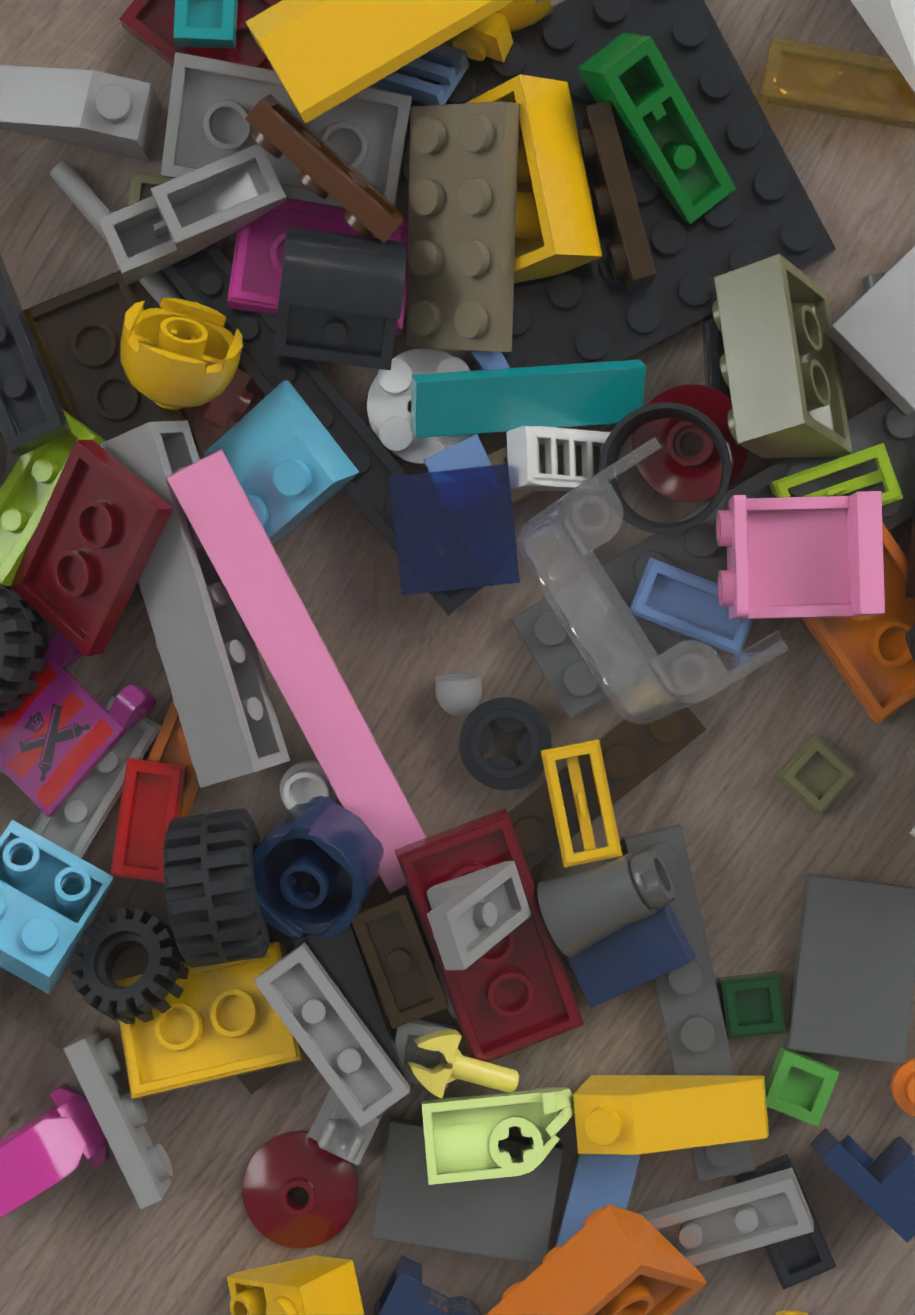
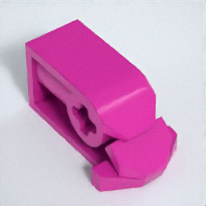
[0,1084,109,1218]

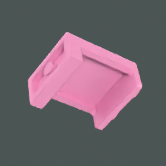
[716,491,885,620]

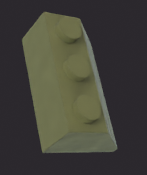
[712,254,853,458]

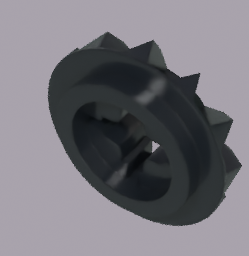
[459,697,552,790]

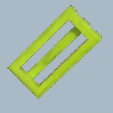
[769,443,903,506]

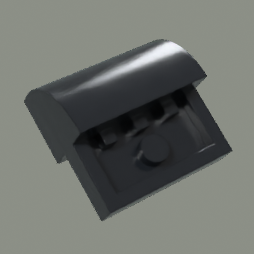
[273,226,406,370]

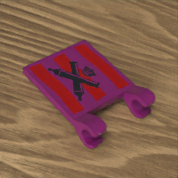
[0,630,156,817]

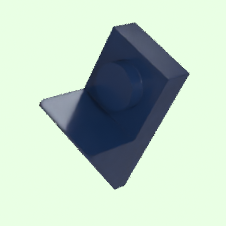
[810,1128,915,1243]

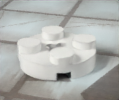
[367,348,475,467]

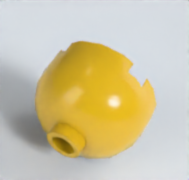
[120,298,243,410]

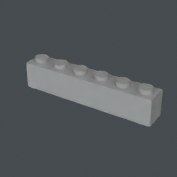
[99,420,290,788]

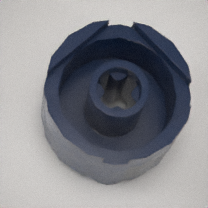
[253,796,384,939]

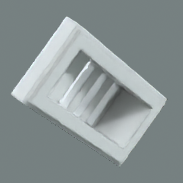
[507,426,618,492]

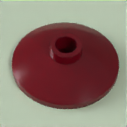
[632,384,749,502]
[242,1130,358,1248]

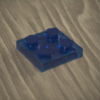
[389,463,520,595]

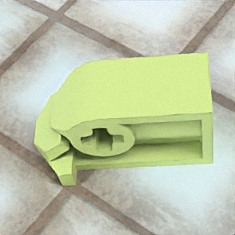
[421,1087,575,1185]

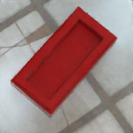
[110,757,188,883]

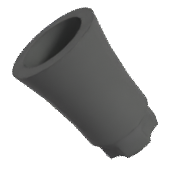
[537,849,676,958]

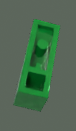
[577,33,736,224]

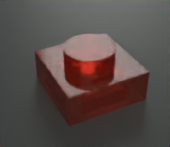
[197,368,253,428]

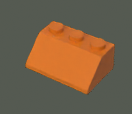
[486,1204,707,1315]

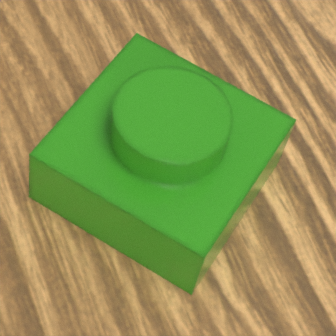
[765,1046,840,1127]

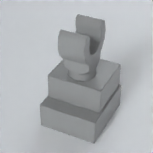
[308,1087,383,1166]

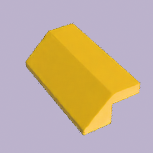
[245,0,516,124]

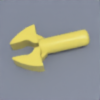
[407,1029,519,1099]

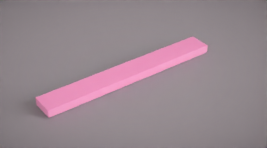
[167,449,427,894]

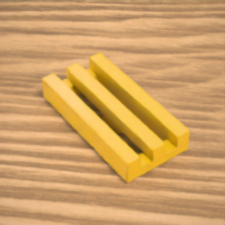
[540,739,622,867]

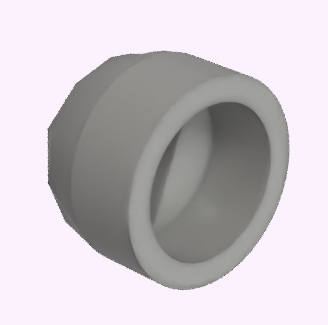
[435,673,482,717]

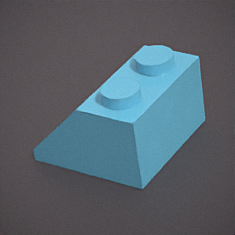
[203,380,360,545]

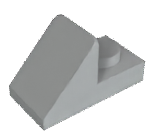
[427,861,531,970]

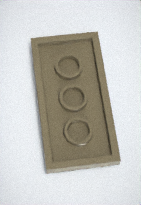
[406,101,520,352]

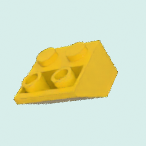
[227,1255,364,1315]

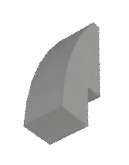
[97,144,286,285]

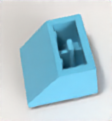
[0,820,114,995]

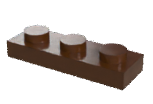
[245,94,406,243]

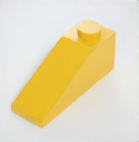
[573,1075,769,1155]

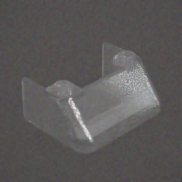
[517,437,789,724]

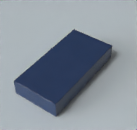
[565,904,697,1008]

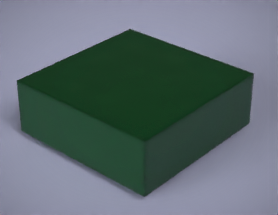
[718,971,786,1039]

